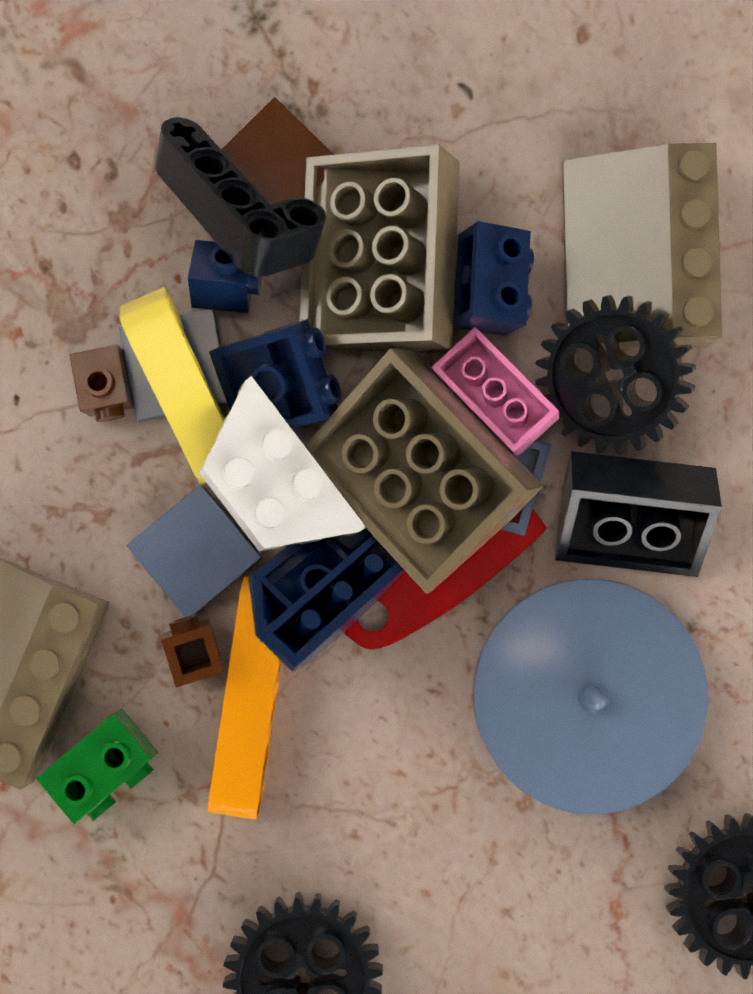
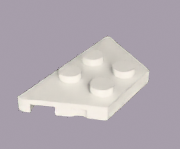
[199,376,366,552]

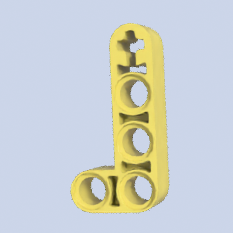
[119,287,225,485]

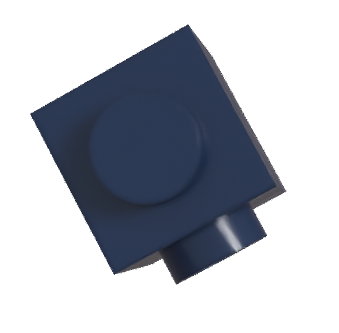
[188,240,262,313]

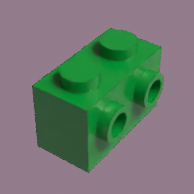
[36,709,159,824]

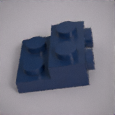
[209,319,341,429]

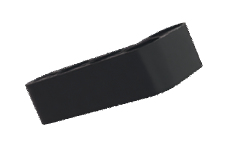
[155,117,326,277]

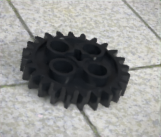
[535,295,696,455]
[664,813,753,979]
[223,892,383,994]

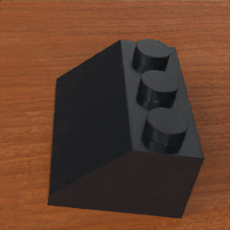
[555,451,722,577]

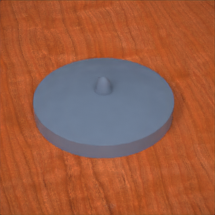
[473,579,708,815]

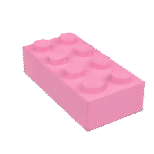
[431,327,559,458]

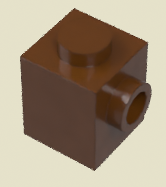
[69,345,134,422]
[161,615,224,688]

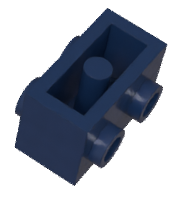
[453,221,534,336]

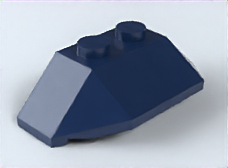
[249,528,405,672]

